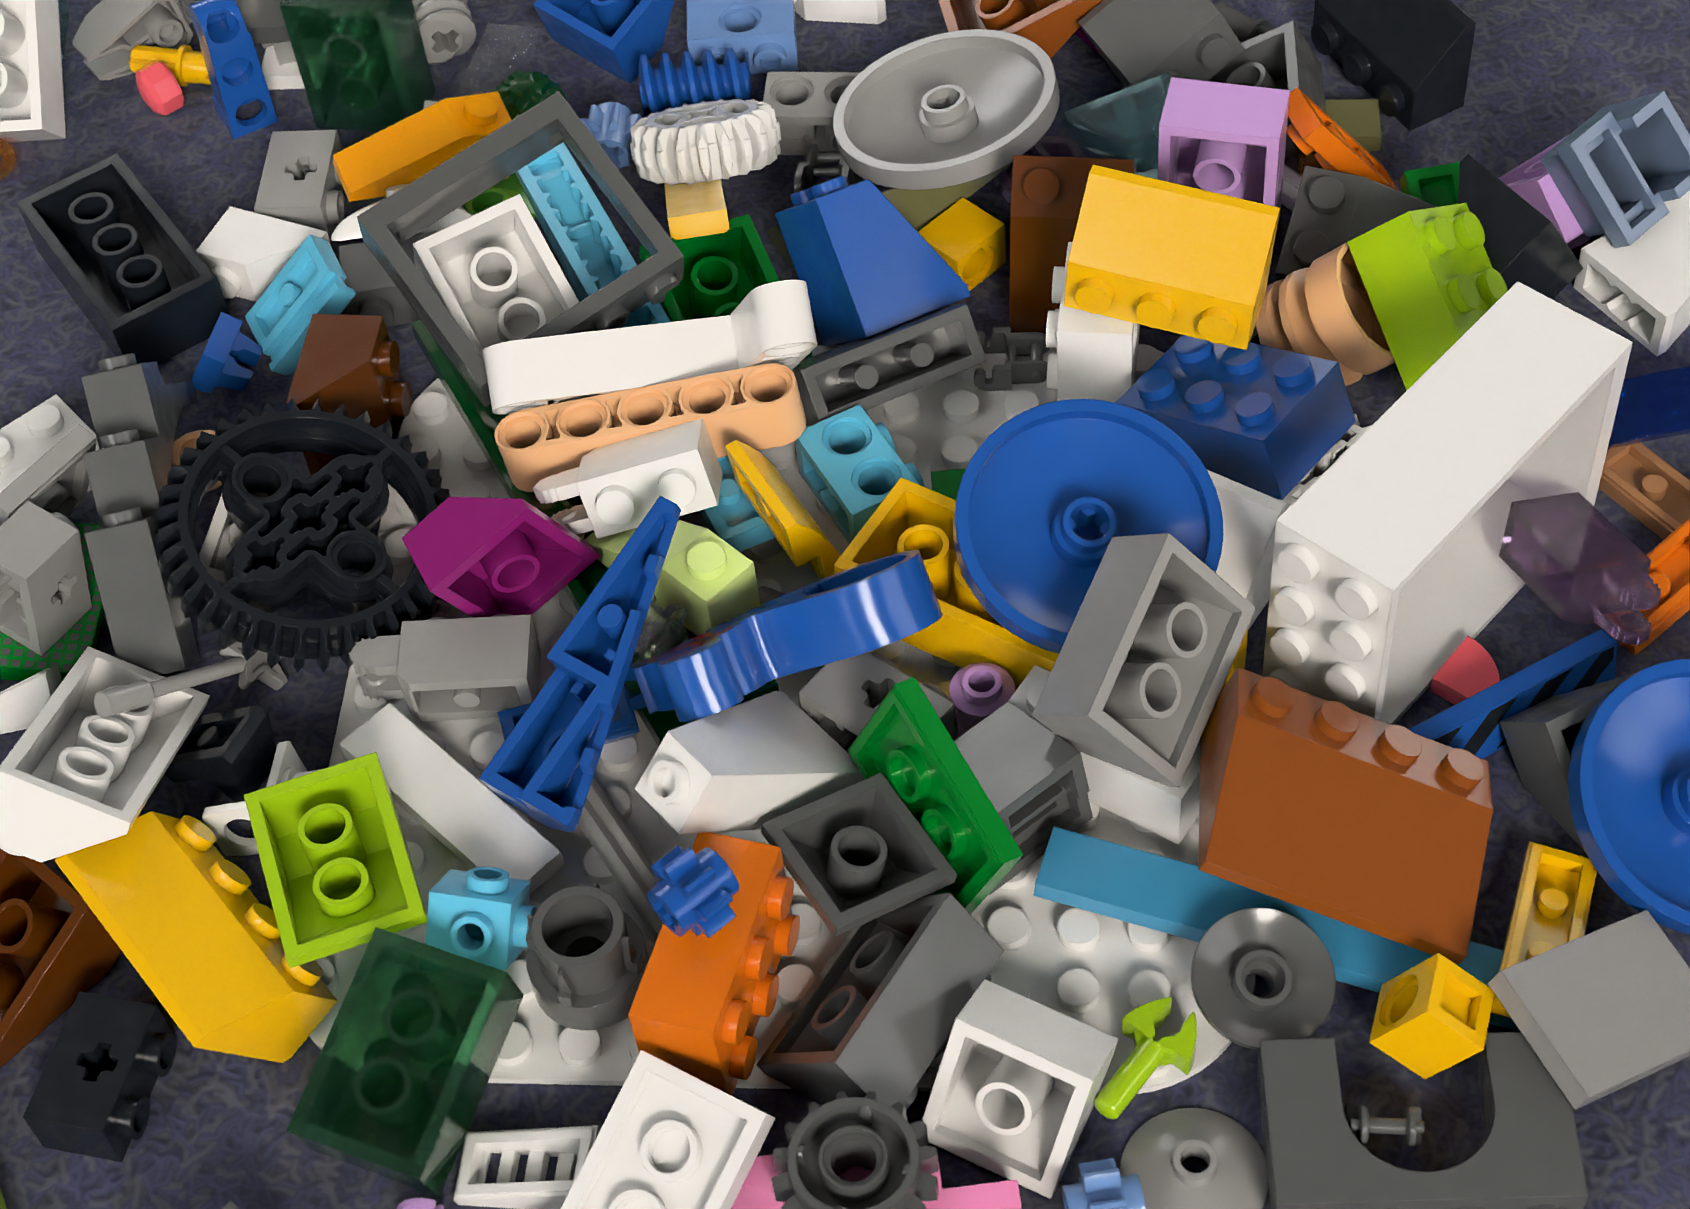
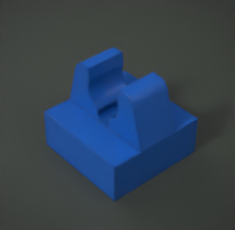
[191,312,263,393]

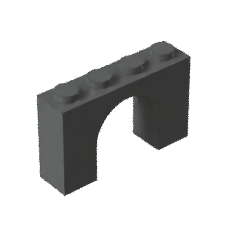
[1256,1032,1588,1209]

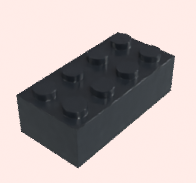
[16,153,231,365]

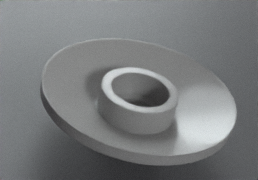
[1120,1108,1268,1209]

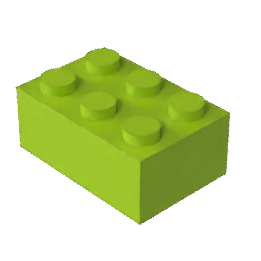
[1347,203,1508,391]

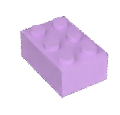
[1157,77,1290,248]

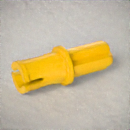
[129,45,211,87]

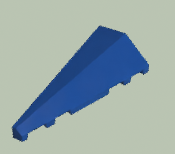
[479,496,681,833]

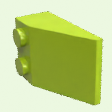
[244,752,428,969]

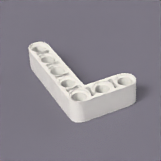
[482,280,817,415]

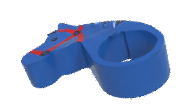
[625,550,943,722]

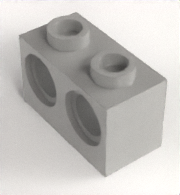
[763,72,861,155]

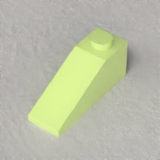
[584,520,761,635]

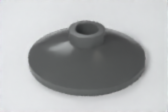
[1191,908,1336,1050]

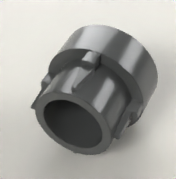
[526,882,649,1031]

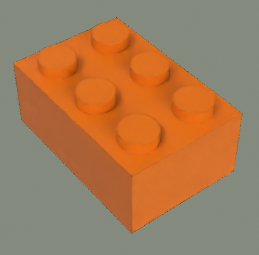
[628,832,800,1096]

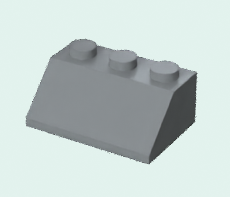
[1032,533,1256,788]

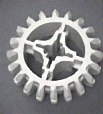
[630,98,782,185]

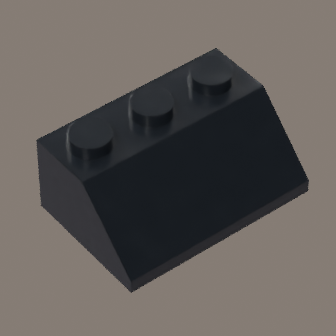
[1311,0,1476,131]

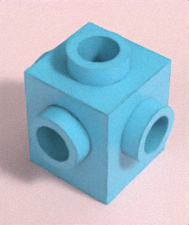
[425,867,537,974]

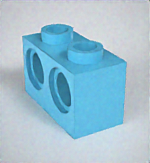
[795,404,925,544]

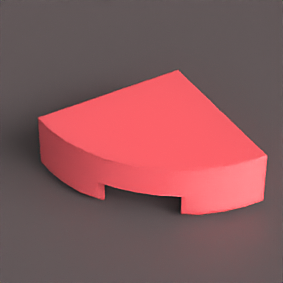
[1430,636,1500,705]

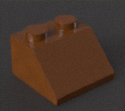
[286,314,412,477]

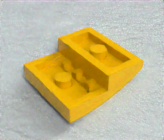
[725,440,841,580]

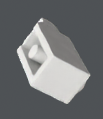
[532,418,723,539]

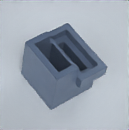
[1540,91,1690,248]

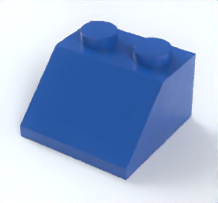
[533,0,674,84]

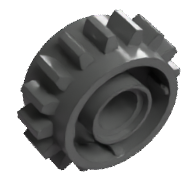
[771,1091,939,1209]

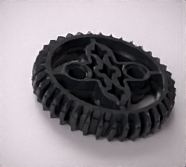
[154,398,451,673]

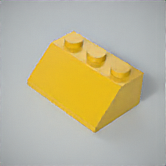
[1064,165,1280,350]

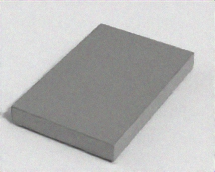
[1488,910,1690,1110]

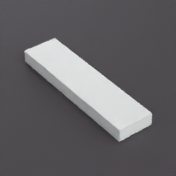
[339,703,565,894]

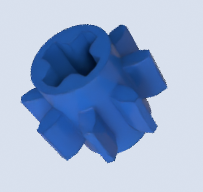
[647,846,740,938]

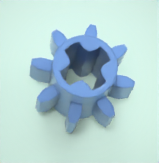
[580,102,641,169]
[1062,1158,1146,1209]

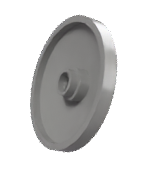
[833,29,1060,190]

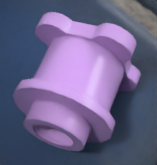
[949,662,1016,737]

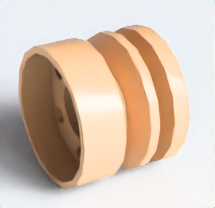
[1256,243,1395,386]

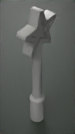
[94,642,288,718]

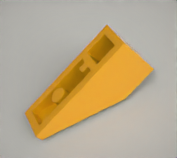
[333,91,511,202]

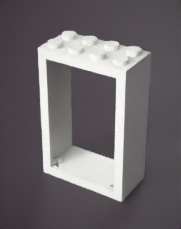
[1262,281,1633,725]

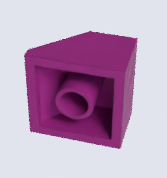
[402,497,600,618]

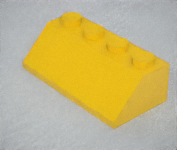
[55,811,338,1063]

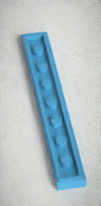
[1034,827,1521,1032]

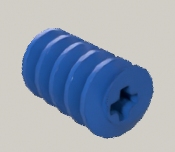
[639,48,752,116]

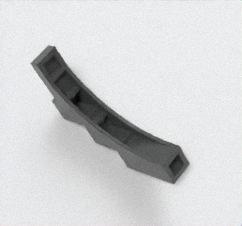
[81,353,200,675]

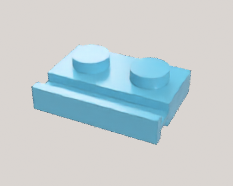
[245,234,356,376]

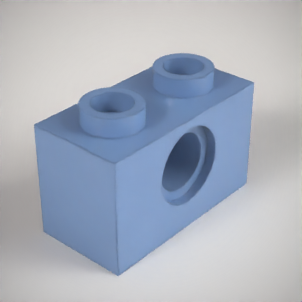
[687,0,799,74]

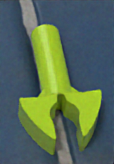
[1094,997,1197,1119]

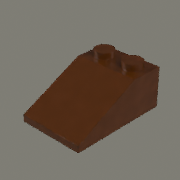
[1009,155,1137,334]
[0,848,122,1068]

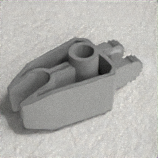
[72,0,194,80]

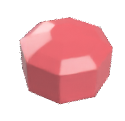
[135,61,185,116]

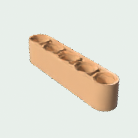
[494,363,807,492]

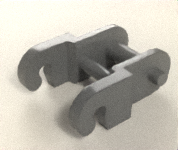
[794,144,856,193]
[974,327,1050,391]
[1344,1103,1424,1146]

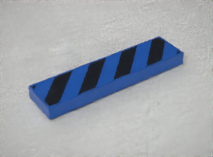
[1409,629,1617,759]

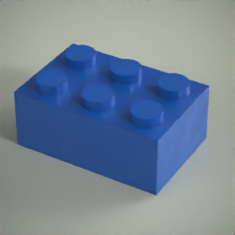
[1115,335,1356,500]

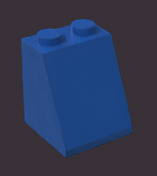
[775,175,970,346]

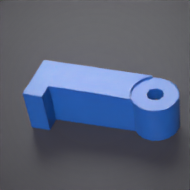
[188,0,278,139]

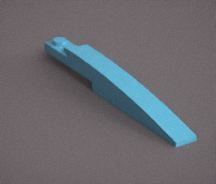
[515,142,775,552]

